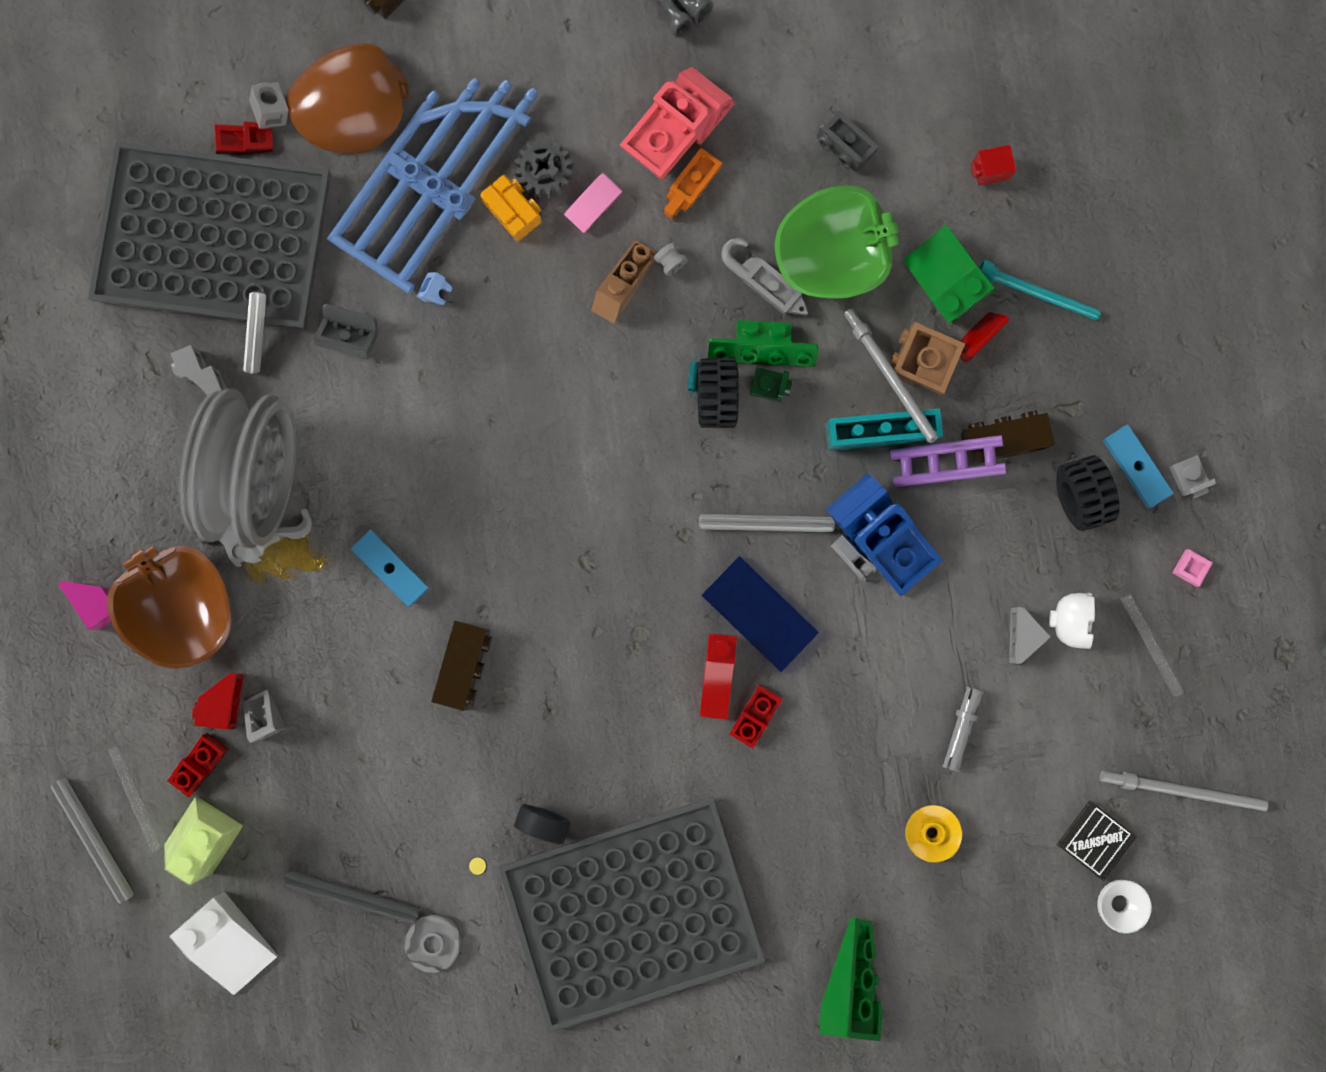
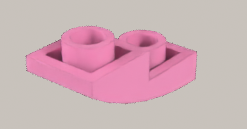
[564,173,623,233]

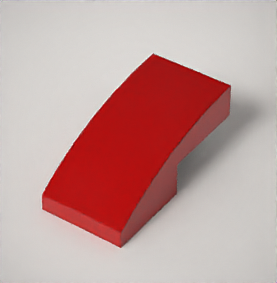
[214,121,273,154]

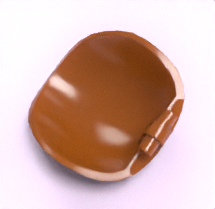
[286,43,409,154]
[107,545,231,669]

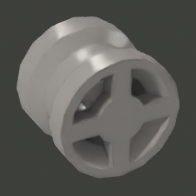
[654,242,688,276]

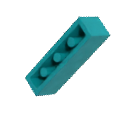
[825,409,943,451]

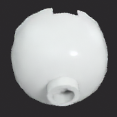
[1049,593,1095,649]

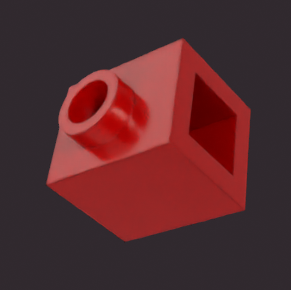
[971,145,1016,186]

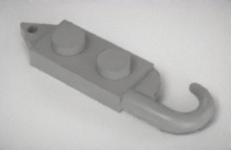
[721,238,808,316]

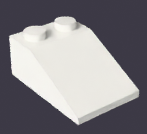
[170,892,278,995]

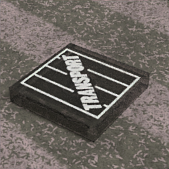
[1056,801,1137,881]

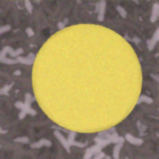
[469,858,486,875]

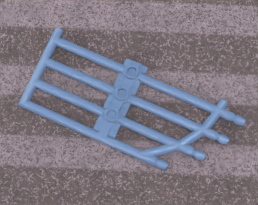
[327,78,538,294]

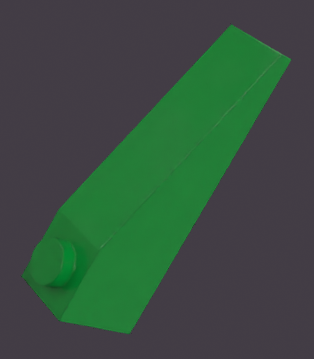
[819,918,882,1041]

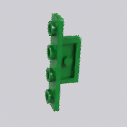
[708,320,818,367]

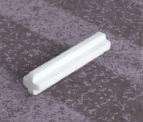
[243,292,266,374]

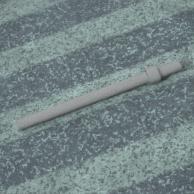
[844,309,938,443]
[1100,771,1268,812]

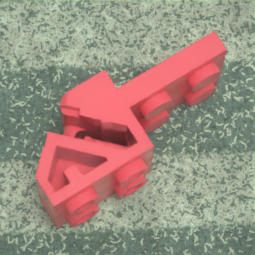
[620,67,735,180]

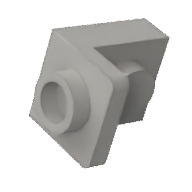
[1169,455,1217,498]

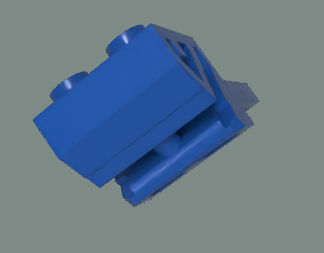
[825,473,943,596]

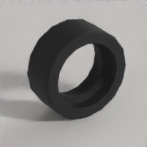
[514,804,571,844]

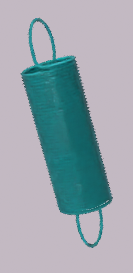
[687,354,699,399]

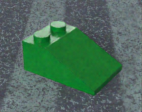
[903,225,997,324]

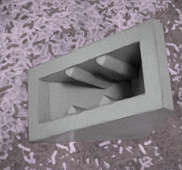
[1009,607,1050,663]
[243,689,287,743]

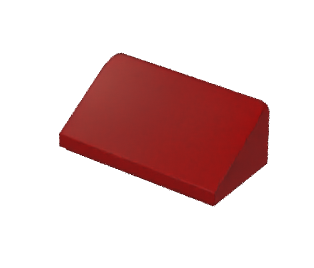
[960,312,1009,363]

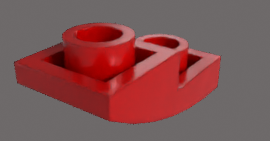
[729,683,783,749]
[167,733,229,798]

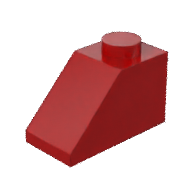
[192,673,244,730]

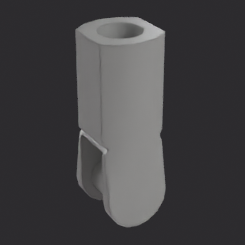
[830,534,877,582]

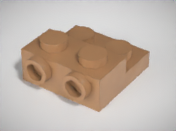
[889,322,965,395]

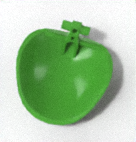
[775,185,900,298]

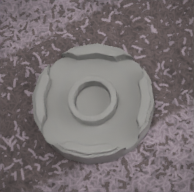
[404,914,462,973]

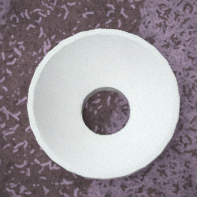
[1097,880,1151,933]

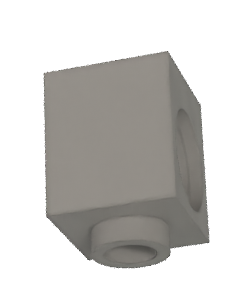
[249,82,289,129]

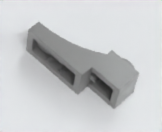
[170,345,227,396]

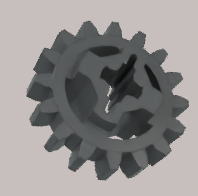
[514,138,573,199]

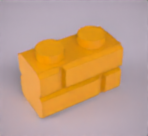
[480,175,542,242]

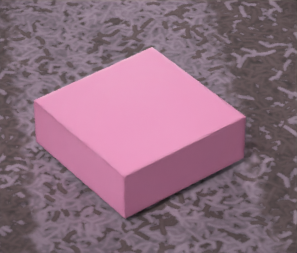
[1173,549,1213,587]

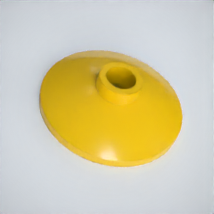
[905,805,962,863]

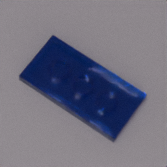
[701,556,819,672]

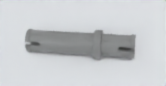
[942,686,984,772]

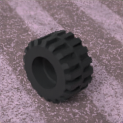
[698,358,739,428]
[1056,455,1120,531]

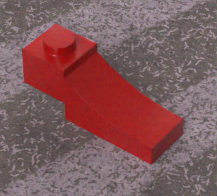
[699,633,737,720]

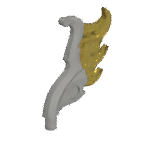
[199,508,326,582]

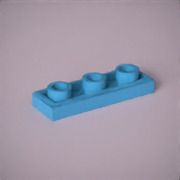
[1102,424,1174,509]
[351,529,429,608]

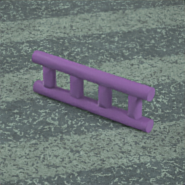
[890,435,1007,488]

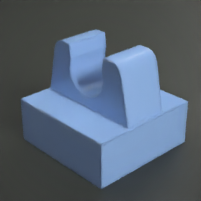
[416,272,452,305]

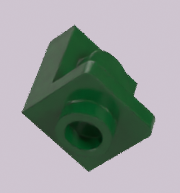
[749,367,793,403]

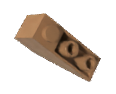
[591,240,658,324]

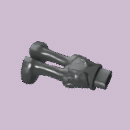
[652,0,713,37]

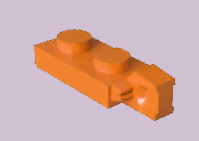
[664,148,723,220]

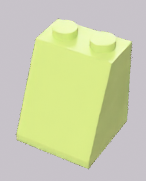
[164,796,243,885]

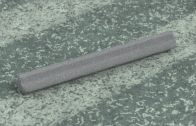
[699,514,835,532]
[51,778,134,904]

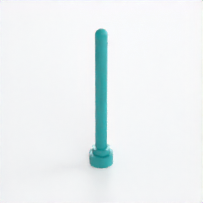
[980,259,1101,320]

